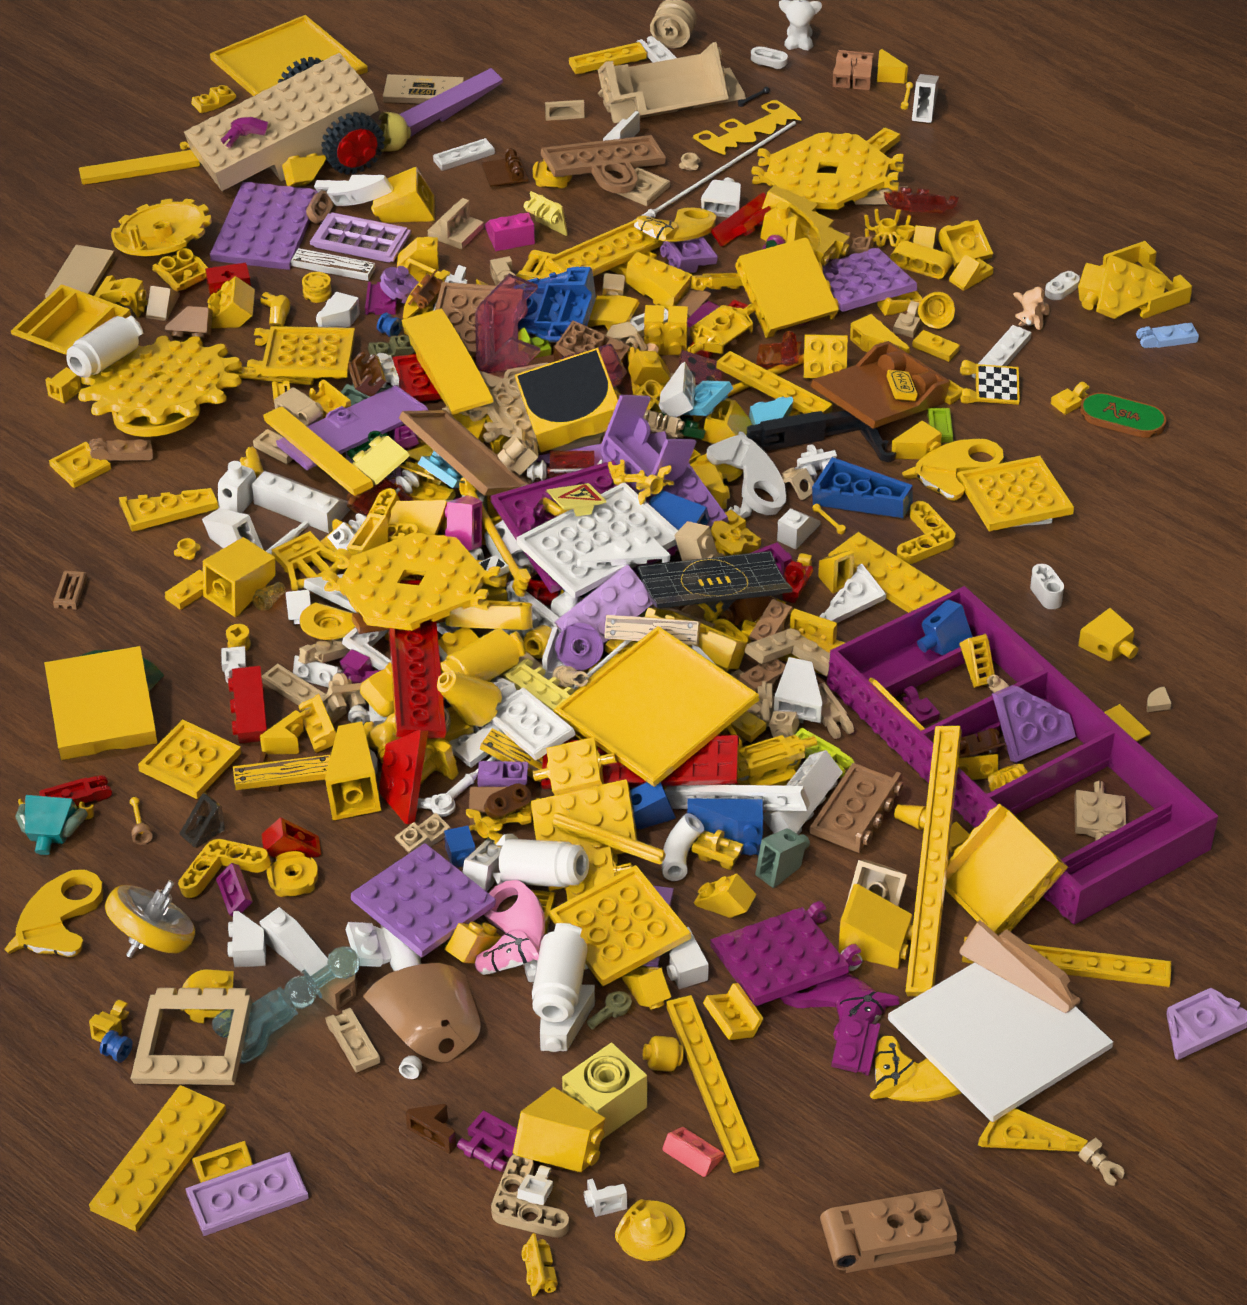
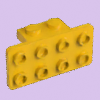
[777,608,845,675]

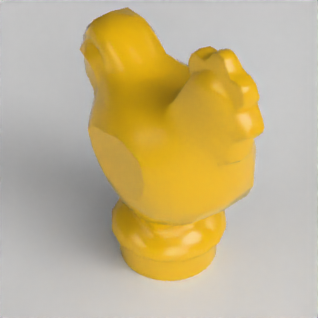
[363,713,400,764]

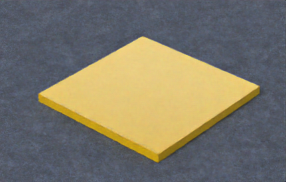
[210,15,368,96]
[553,626,760,787]

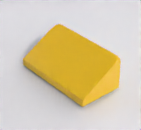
[192,1141,253,1183]

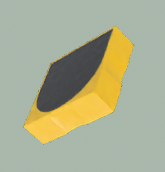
[515,348,618,452]

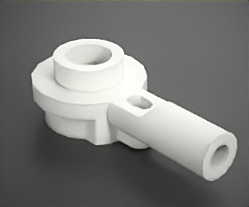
[417,794,456,817]

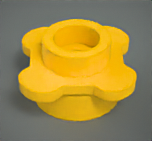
[174,538,201,560]

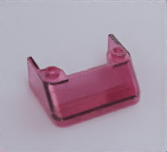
[475,273,540,374]

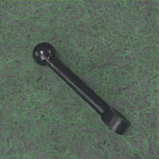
[738,86,770,107]

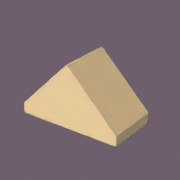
[146,286,180,321]

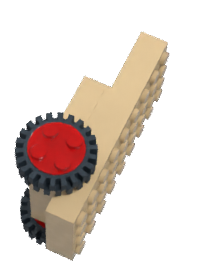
[184,53,385,191]

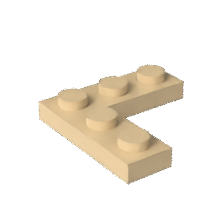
[745,628,830,676]

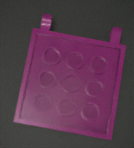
[710,901,862,1006]

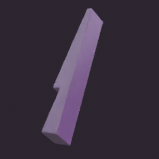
[399,68,503,137]

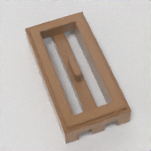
[53,571,87,610]

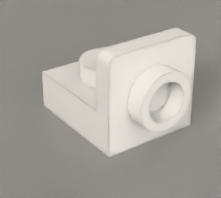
[584,1179,627,1217]

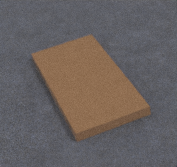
[399,410,529,496]

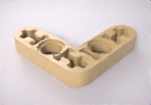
[491,1154,569,1238]

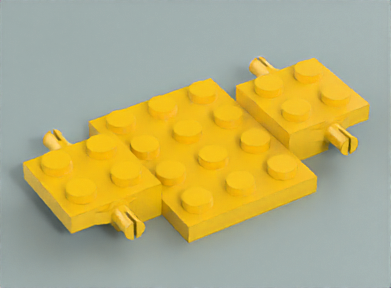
[531,737,638,901]

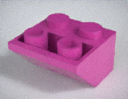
[445,495,482,550]

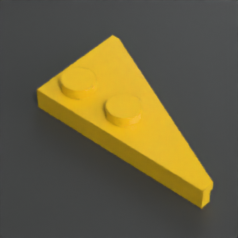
[978,1108,1088,1152]

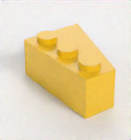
[625,252,692,311]

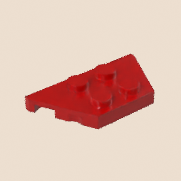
[379,730,428,824]

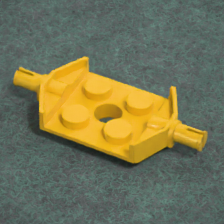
[687,304,756,356]

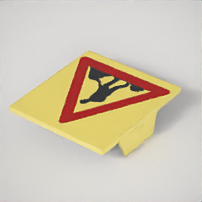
[546,483,606,516]

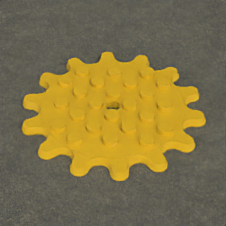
[78,336,242,424]

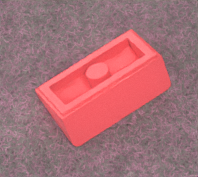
[663,1127,725,1177]

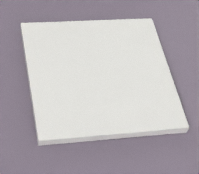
[888,963,1113,1122]

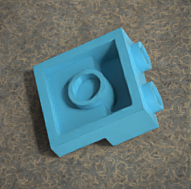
[418,451,465,488]

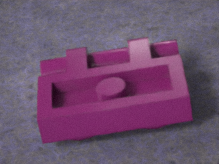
[457,1110,517,1172]

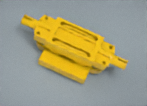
[734,735,817,786]

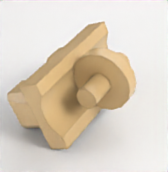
[320,673,366,713]

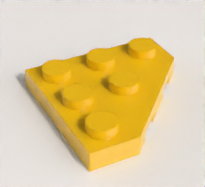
[1096,255,1167,319]

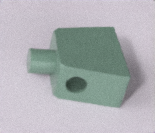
[755,828,810,888]

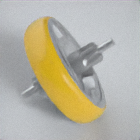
[105,880,195,958]

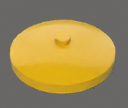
[112,405,200,437]

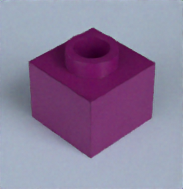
[340,649,374,679]

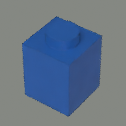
[444,826,475,868]

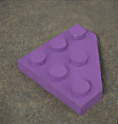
[992,685,1076,762]

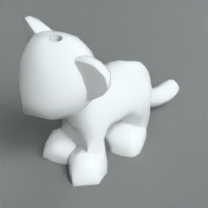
[779,0,822,51]

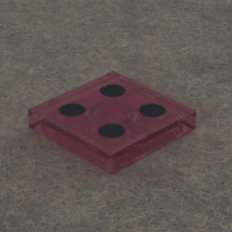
[679,350,722,385]

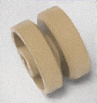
[650,0,696,49]

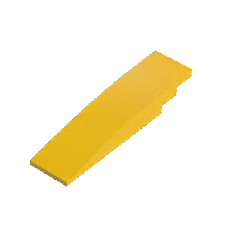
[402,308,494,415]

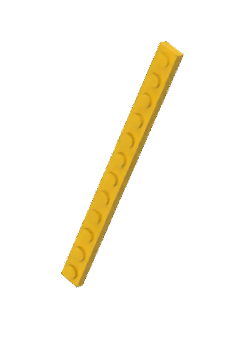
[906,726,962,996]

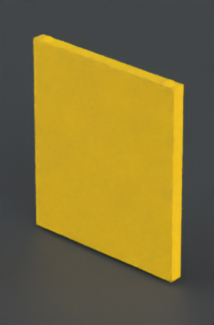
[869,678,925,731]

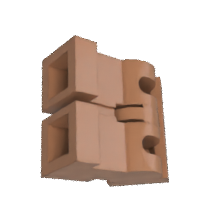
[833,50,873,90]

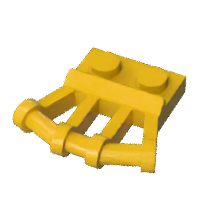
[271,531,342,591]

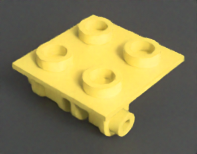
[524,191,568,236]

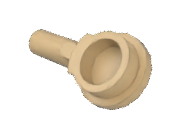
[758,681,773,725]

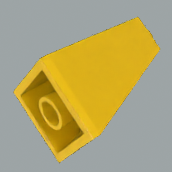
[325,721,381,820]

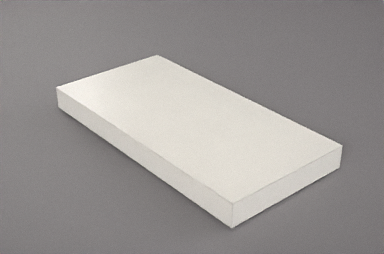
[490,687,576,760]

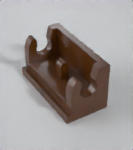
[348,351,386,397]

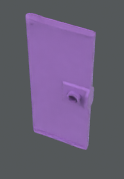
[276,385,428,470]

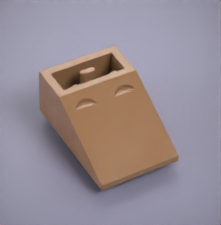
[555,321,630,378]

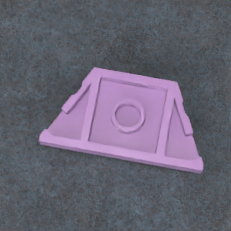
[1167,988,1247,1060]

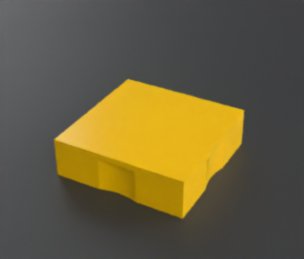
[44,646,157,760]

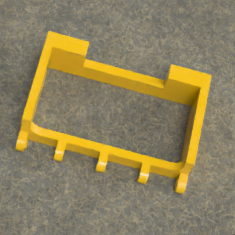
[1101,241,1192,319]

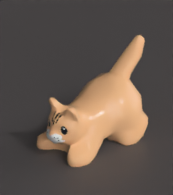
[1013,287,1050,330]

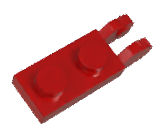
[39,775,112,806]

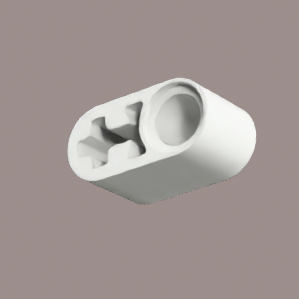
[1030,564,1064,609]

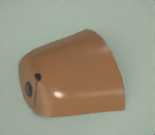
[363,963,481,1062]

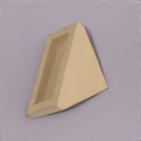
[545,100,584,121]

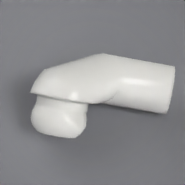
[728,499,752,519]

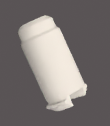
[66,316,144,378]
[493,834,589,887]
[532,923,587,1022]

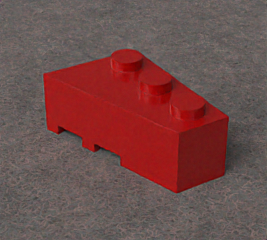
[228,666,267,744]

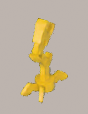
[608,459,674,505]
[466,798,539,848]

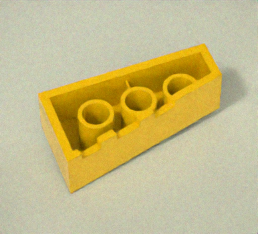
[645,608,748,672]

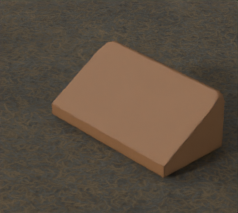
[676,288,711,319]

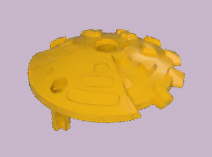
[111,199,212,256]

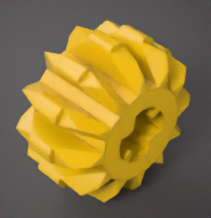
[988,764,1028,792]

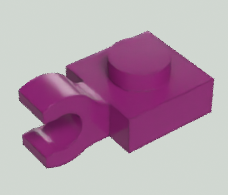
[517,492,545,531]
[903,686,940,726]

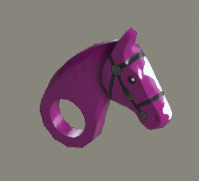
[780,973,900,1041]

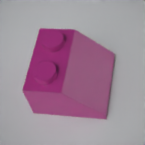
[485,213,535,251]

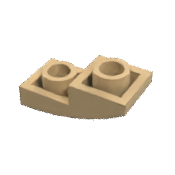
[395,813,451,853]

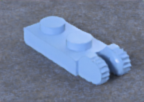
[1136,323,1199,348]

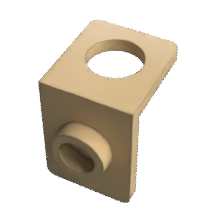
[602,273,625,296]
[781,467,814,500]

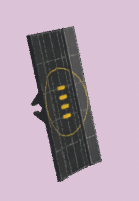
[637,551,793,612]

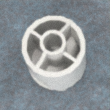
[484,520,537,582]

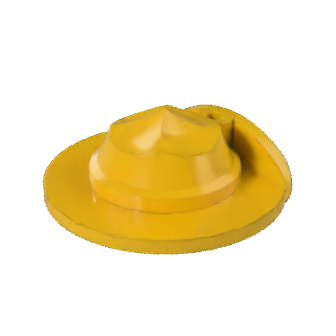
[300,603,355,640]
[615,1199,685,1261]

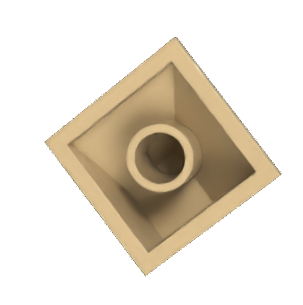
[845,859,907,907]

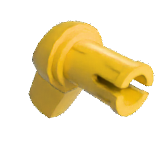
[260,292,290,327]

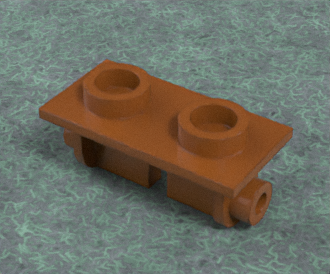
[408,270,443,308]

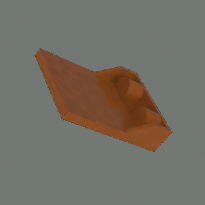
[811,341,950,429]

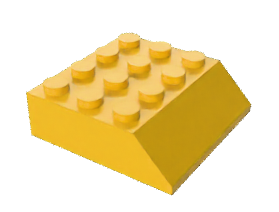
[11,284,131,355]

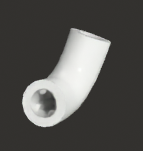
[662,814,704,881]

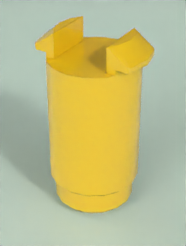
[440,628,526,681]

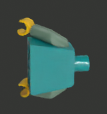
[15,795,94,855]

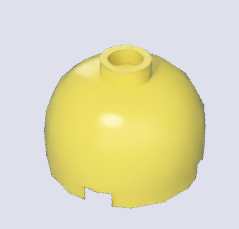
[378,112,411,152]

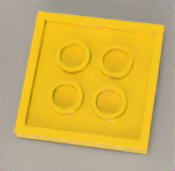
[138,719,241,799]

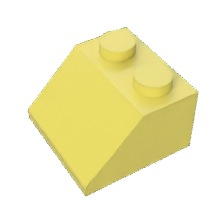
[352,436,410,485]

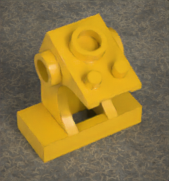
[94,275,148,317]

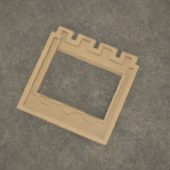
[131,988,253,1085]

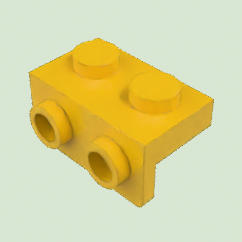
[703,983,763,1040]

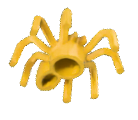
[864,209,915,247]

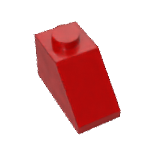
[262,817,321,858]

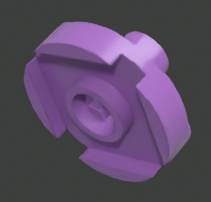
[380,266,419,303]
[555,623,603,670]

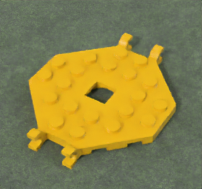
[751,132,904,210]
[322,533,502,631]

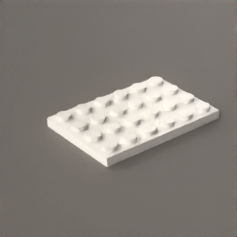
[516,482,678,599]

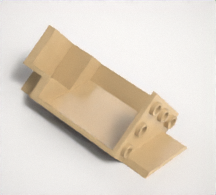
[598,42,746,123]

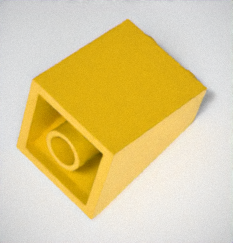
[371,167,435,223]
[389,500,452,536]
[203,537,275,617]
[838,883,913,969]
[513,1087,606,1172]

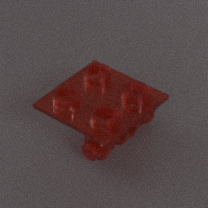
[756,331,802,367]

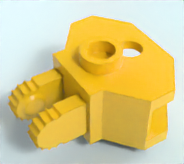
[711,520,759,556]

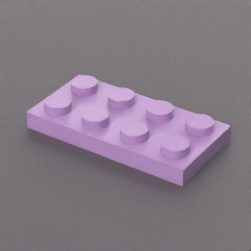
[554,564,653,653]

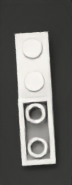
[314,174,394,206]

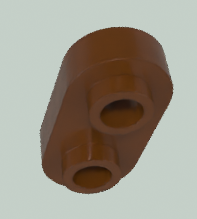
[484,783,531,820]

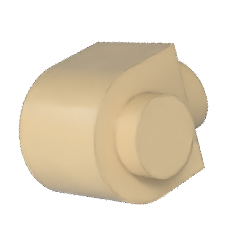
[769,711,800,738]

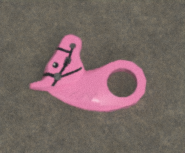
[475,880,545,975]

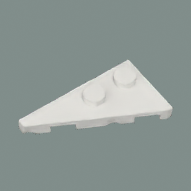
[577,528,670,567]
[819,564,886,623]

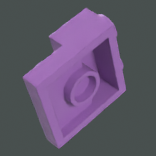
[660,237,718,273]

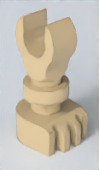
[1078,1137,1124,1186]

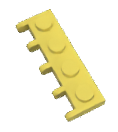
[503,658,575,712]

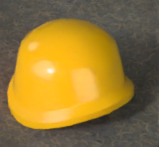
[918,292,955,329]

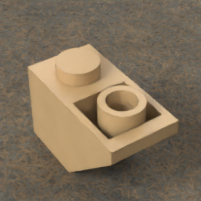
[606,322,647,351]

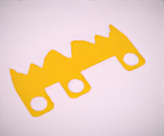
[693,100,801,155]

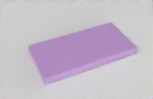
[185,1152,308,1236]

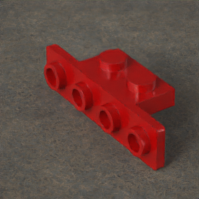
[711,192,771,247]

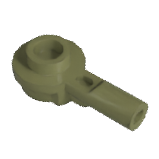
[587,991,632,1029]

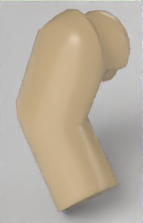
[987,675,1009,693]

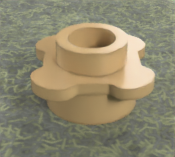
[679,153,700,170]

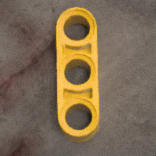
[890,241,953,279]

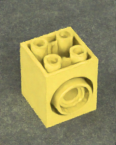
[562,1042,647,1139]

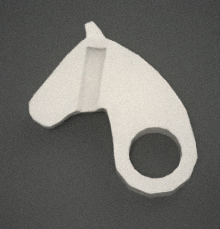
[707,432,786,515]

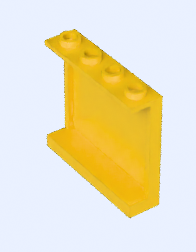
[735,237,839,338]
[945,804,1068,936]

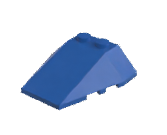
[513,267,596,342]

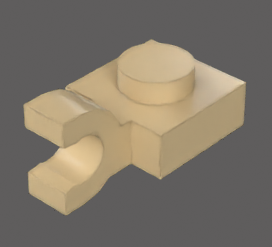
[893,301,920,338]

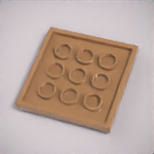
[435,282,525,359]

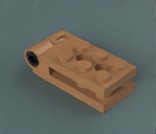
[820,1189,957,1273]

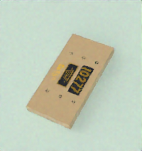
[383,74,464,104]

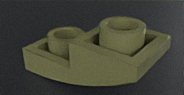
[368,335,415,360]

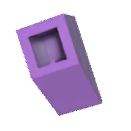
[478,761,528,787]

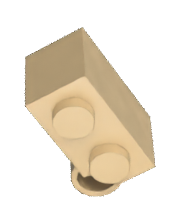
[274,387,324,426]

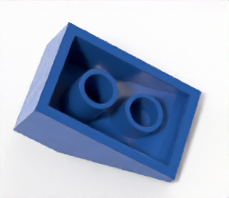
[687,798,763,855]

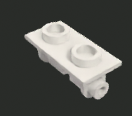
[293,655,343,688]

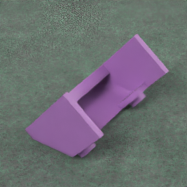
[601,395,696,496]

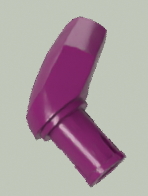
[221,117,268,148]

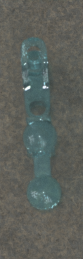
[212,946,360,1064]

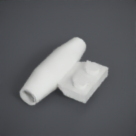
[345,922,421,971]

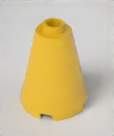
[437,670,502,727]

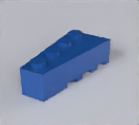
[812,457,913,518]

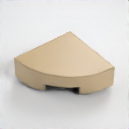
[1146,687,1171,712]

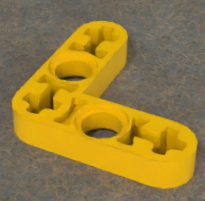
[365,488,420,542]
[897,501,955,564]
[178,839,271,898]

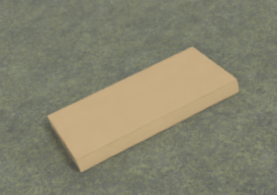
[45,245,115,298]

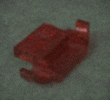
[884,187,959,213]

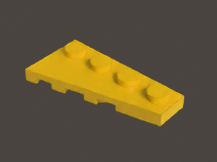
[119,488,218,532]

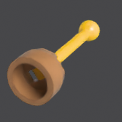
[130,797,152,845]

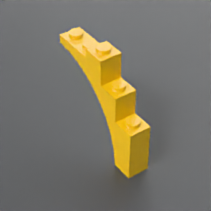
[762,185,850,266]

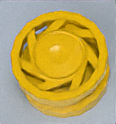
[302,272,332,303]

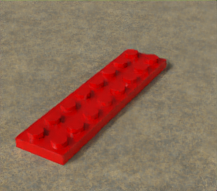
[541,735,739,789]

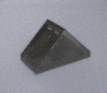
[179,792,225,848]

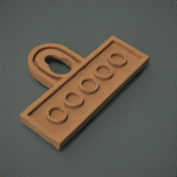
[541,135,666,193]

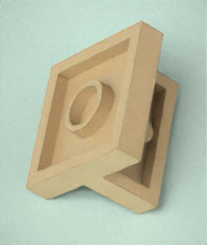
[428,198,484,249]

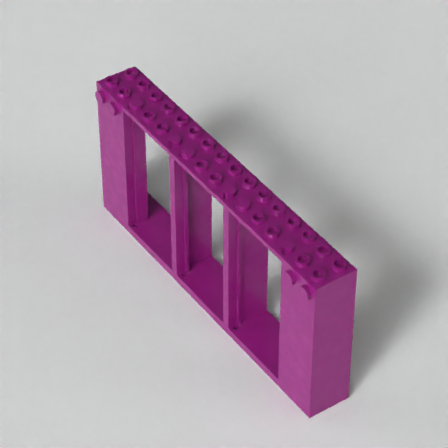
[827,586,1218,925]

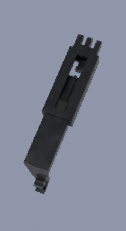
[746,410,896,462]

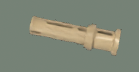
[552,665,588,687]

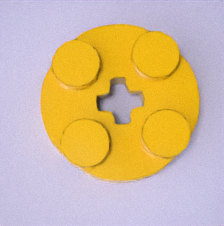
[533,159,572,188]
[267,851,318,897]

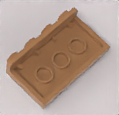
[810,763,904,853]

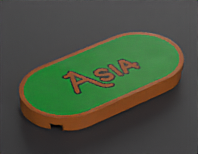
[1080,392,1166,438]

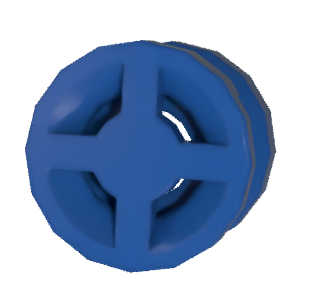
[377,312,403,337]
[99,1030,133,1063]

